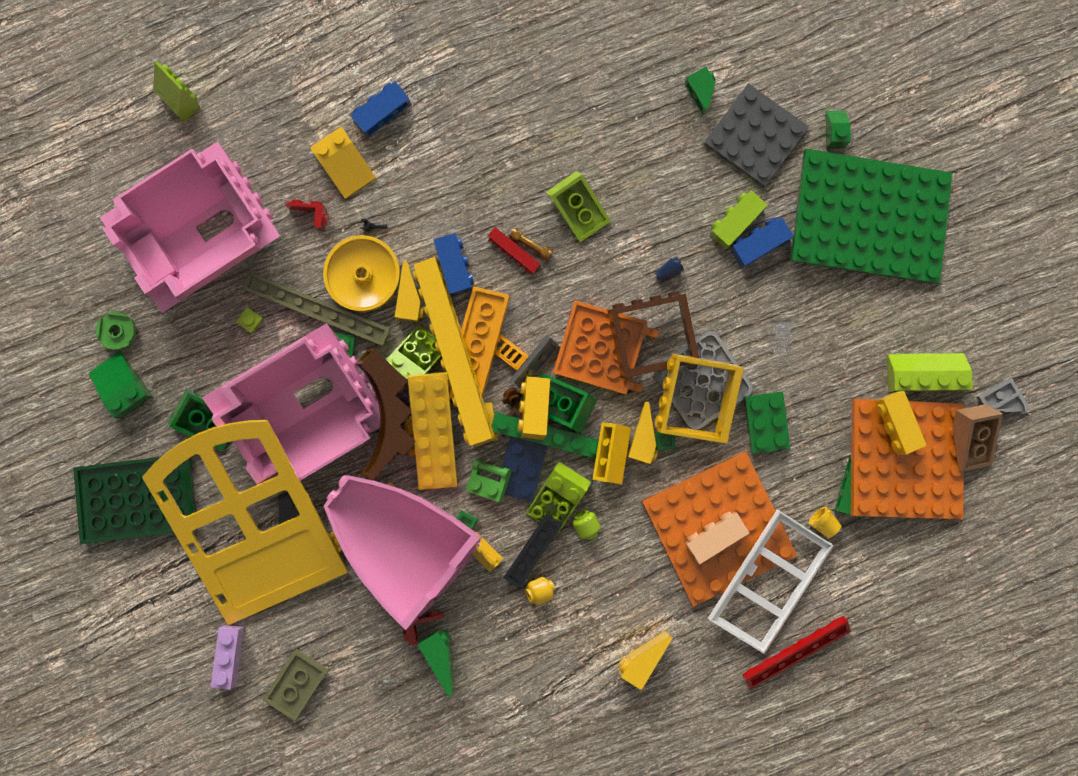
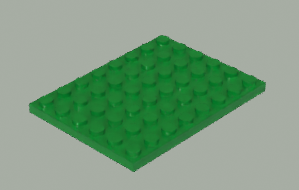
[790,149,952,285]

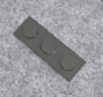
[510,335,560,389]

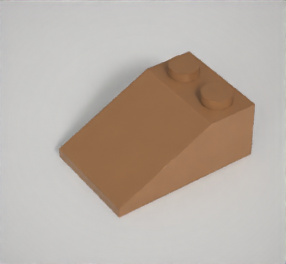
[952,404,1003,472]

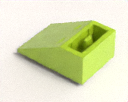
[153,61,200,122]
[386,325,442,393]
[526,461,591,534]

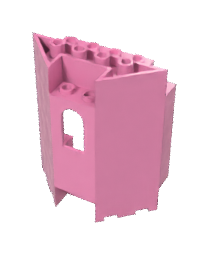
[100,142,280,313]
[202,323,380,484]

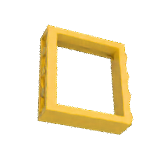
[655,354,744,444]

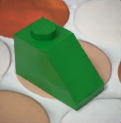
[684,67,716,115]
[825,111,851,148]

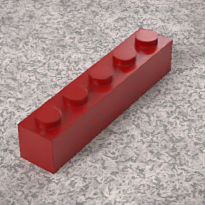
[488,227,541,275]

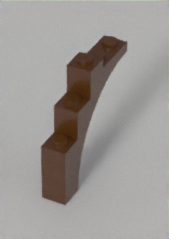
[356,349,416,480]

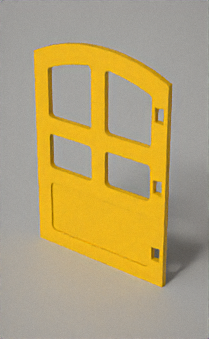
[142,420,348,625]

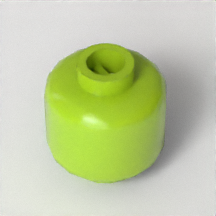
[573,510,601,540]

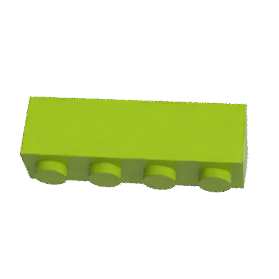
[887,353,973,392]

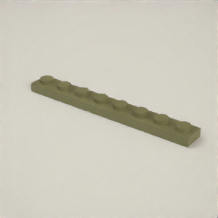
[242,272,391,347]

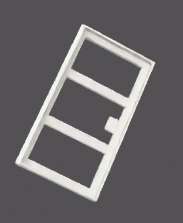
[708,509,834,654]

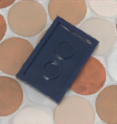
[498,436,547,502]

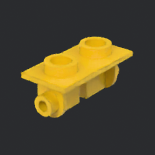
[471,532,504,572]

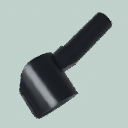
[360,218,388,232]

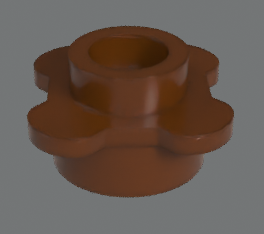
[502,387,524,406]

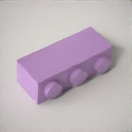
[211,625,244,690]

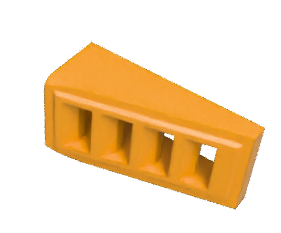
[495,334,529,371]

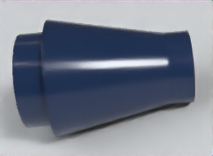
[655,257,684,282]

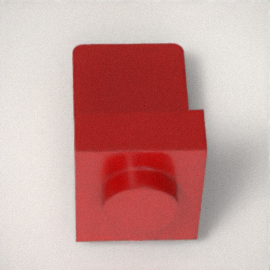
[285,199,329,231]
[403,610,445,646]

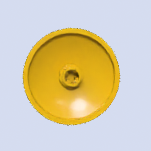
[323,235,401,312]

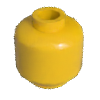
[525,577,555,606]

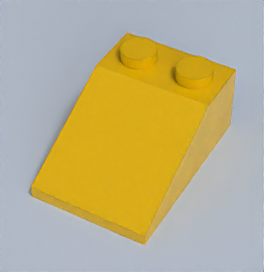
[310,127,376,199]
[618,631,673,690]

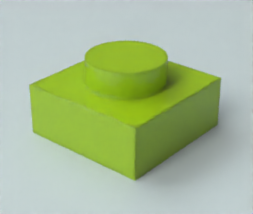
[236,307,264,334]

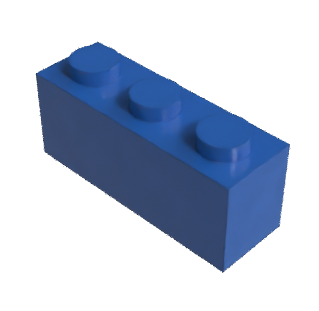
[350,81,411,138]
[730,217,794,269]
[433,233,474,297]

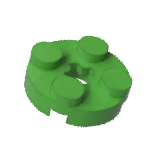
[96,312,136,350]

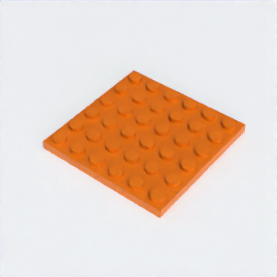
[850,399,964,519]
[642,451,797,607]

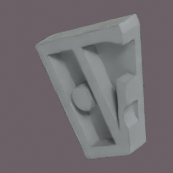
[976,377,1031,413]

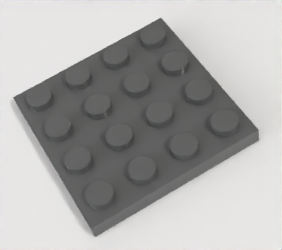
[704,83,809,188]

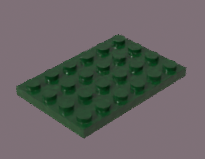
[73,457,198,544]

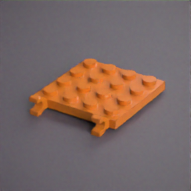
[553,300,659,395]

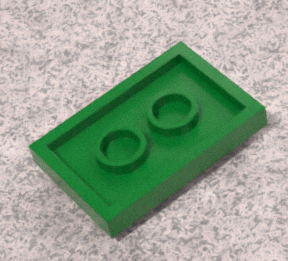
[744,391,791,454]

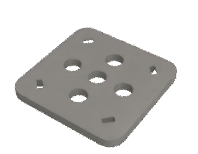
[653,332,752,430]

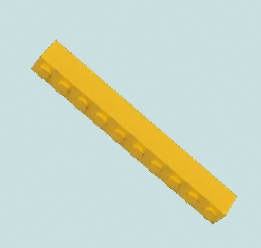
[413,257,496,447]

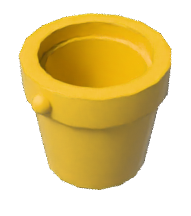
[809,506,841,539]

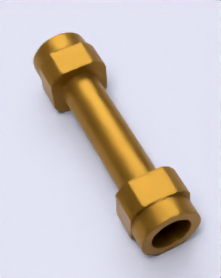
[509,228,553,261]

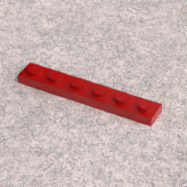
[742,616,851,690]

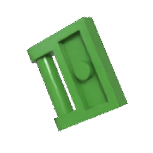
[465,458,511,503]

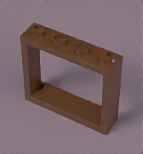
[607,291,699,378]

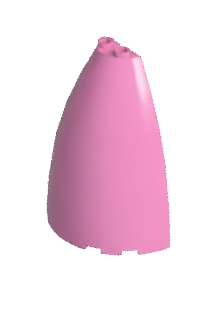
[324,475,482,630]

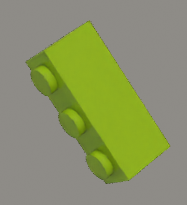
[710,190,768,250]

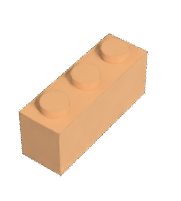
[685,511,749,564]

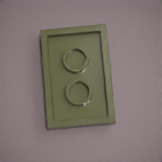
[263,648,329,721]

